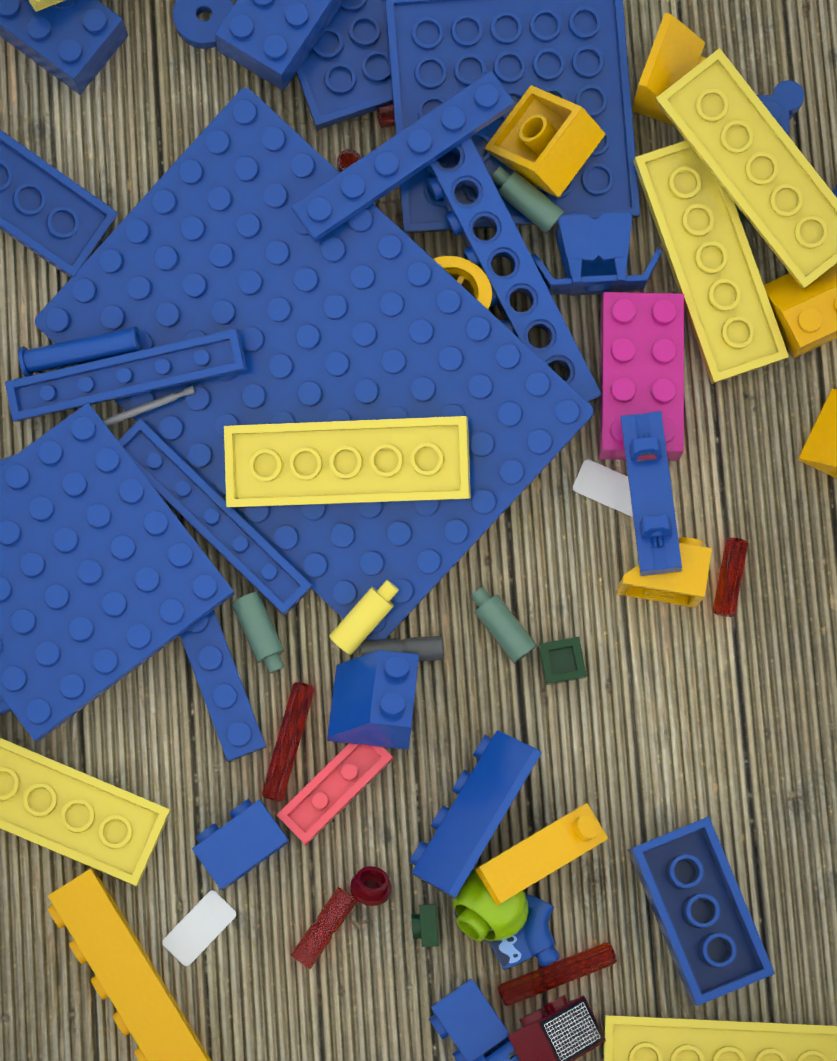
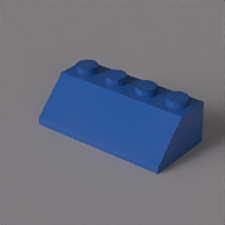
[409,730,542,899]

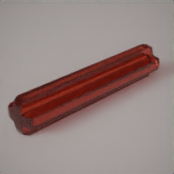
[262,682,314,802]
[498,942,617,1006]

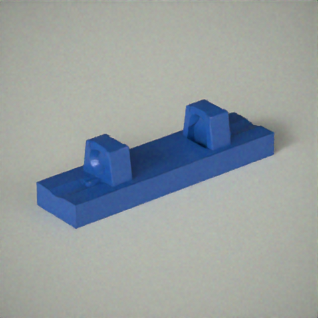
[620,411,682,576]

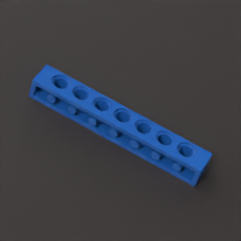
[426,137,602,403]

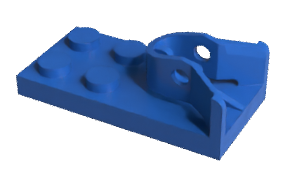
[0,130,118,278]

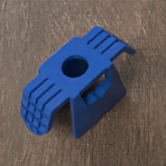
[531,212,663,296]

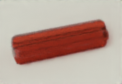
[713,538,748,617]

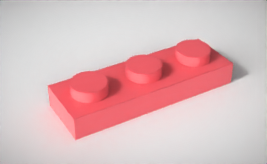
[276,743,394,845]

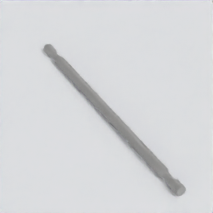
[15,385,196,455]

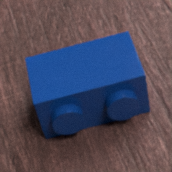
[192,799,290,890]

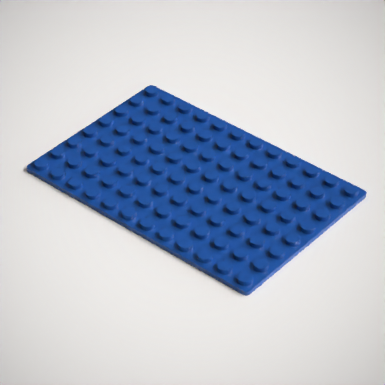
[35,88,594,640]

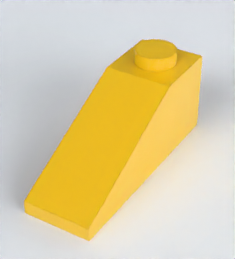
[475,803,609,906]

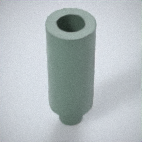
[491,166,565,234]
[470,587,537,664]
[231,591,285,674]

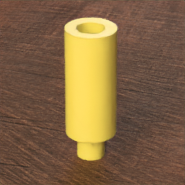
[329,580,399,655]

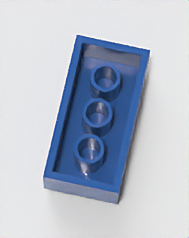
[0,0,128,95]
[214,0,345,91]
[628,817,775,1006]

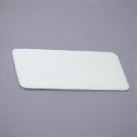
[573,459,633,517]
[162,890,236,966]

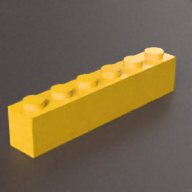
[47,869,212,1061]

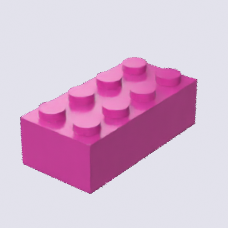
[599,292,684,461]

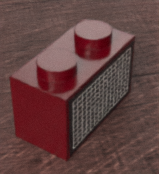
[508,995,606,1061]

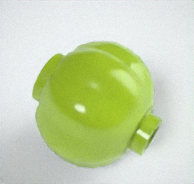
[453,869,529,942]

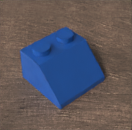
[327,650,419,750]

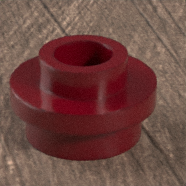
[350,866,392,906]

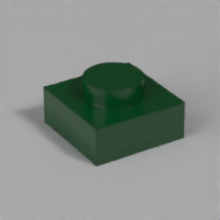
[538,637,587,685]
[411,904,439,947]

